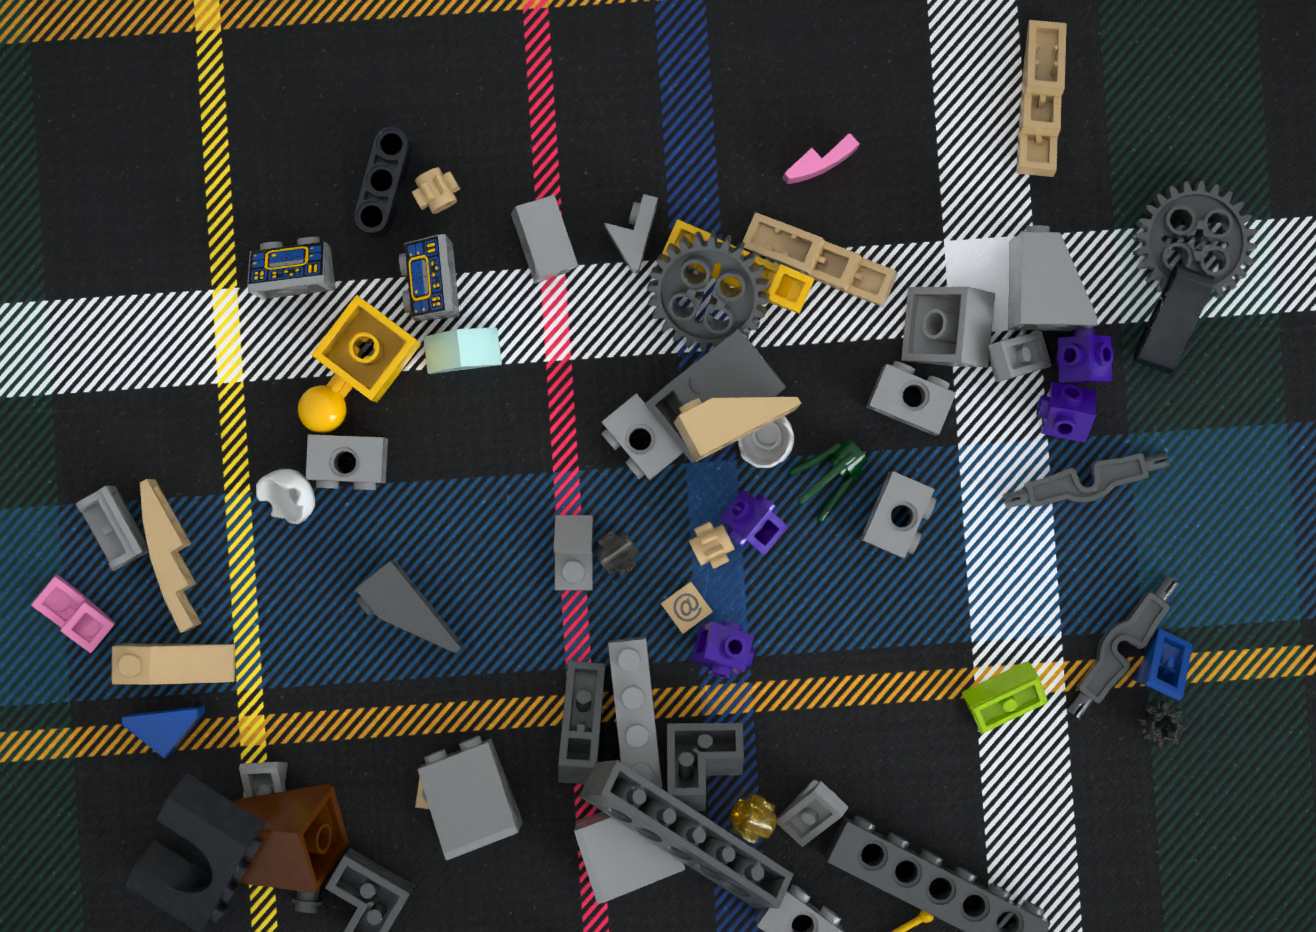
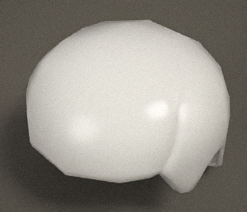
[738,416,794,468]
[256,469,315,524]

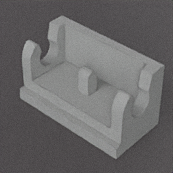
[511,195,578,284]
[76,486,149,571]

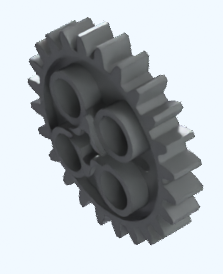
[1132,181,1257,301]
[647,231,770,352]

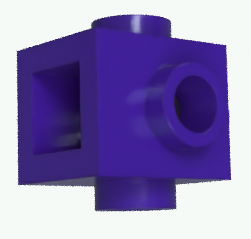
[1056,329,1113,384]
[1036,382,1096,443]
[720,489,788,556]
[691,621,754,679]

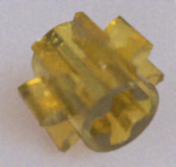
[731,793,777,844]

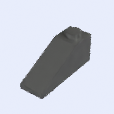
[355,560,465,653]
[558,661,605,784]

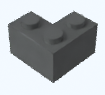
[667,723,744,811]
[325,848,415,932]

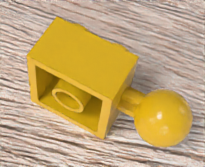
[298,295,422,433]

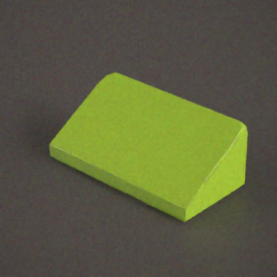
[962,662,1049,734]

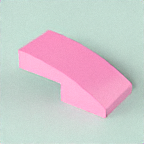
[782,133,860,184]
[31,574,115,653]

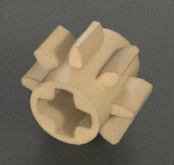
[412,167,460,214]
[689,521,735,569]

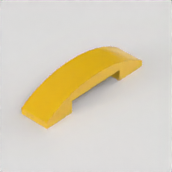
[662,219,815,314]

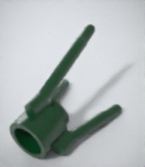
[789,440,868,523]

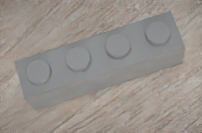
[608,636,662,789]

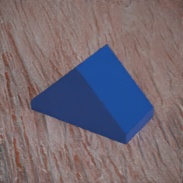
[1133,628,1193,701]
[122,706,206,758]

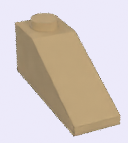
[674,397,801,462]
[112,643,235,685]

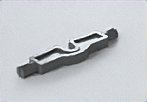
[1003,452,1170,509]
[1067,575,1179,720]

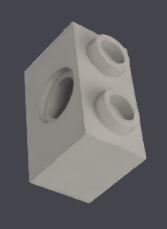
[866,361,956,436]
[601,393,684,480]
[306,434,388,490]
[860,471,936,558]
[755,884,844,932]

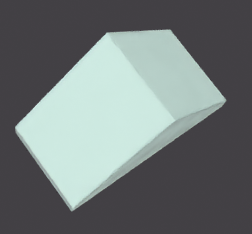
[423,328,502,374]

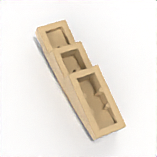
[1016,20,1066,177]
[743,212,898,308]
[140,479,202,633]

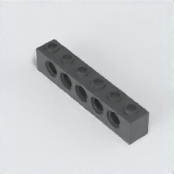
[579,760,794,909]
[824,815,1051,932]

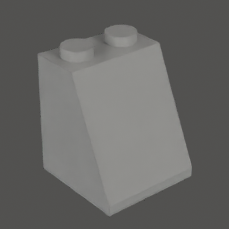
[1008,225,1097,331]
[417,736,523,861]
[574,812,685,905]

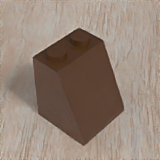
[234,784,349,893]

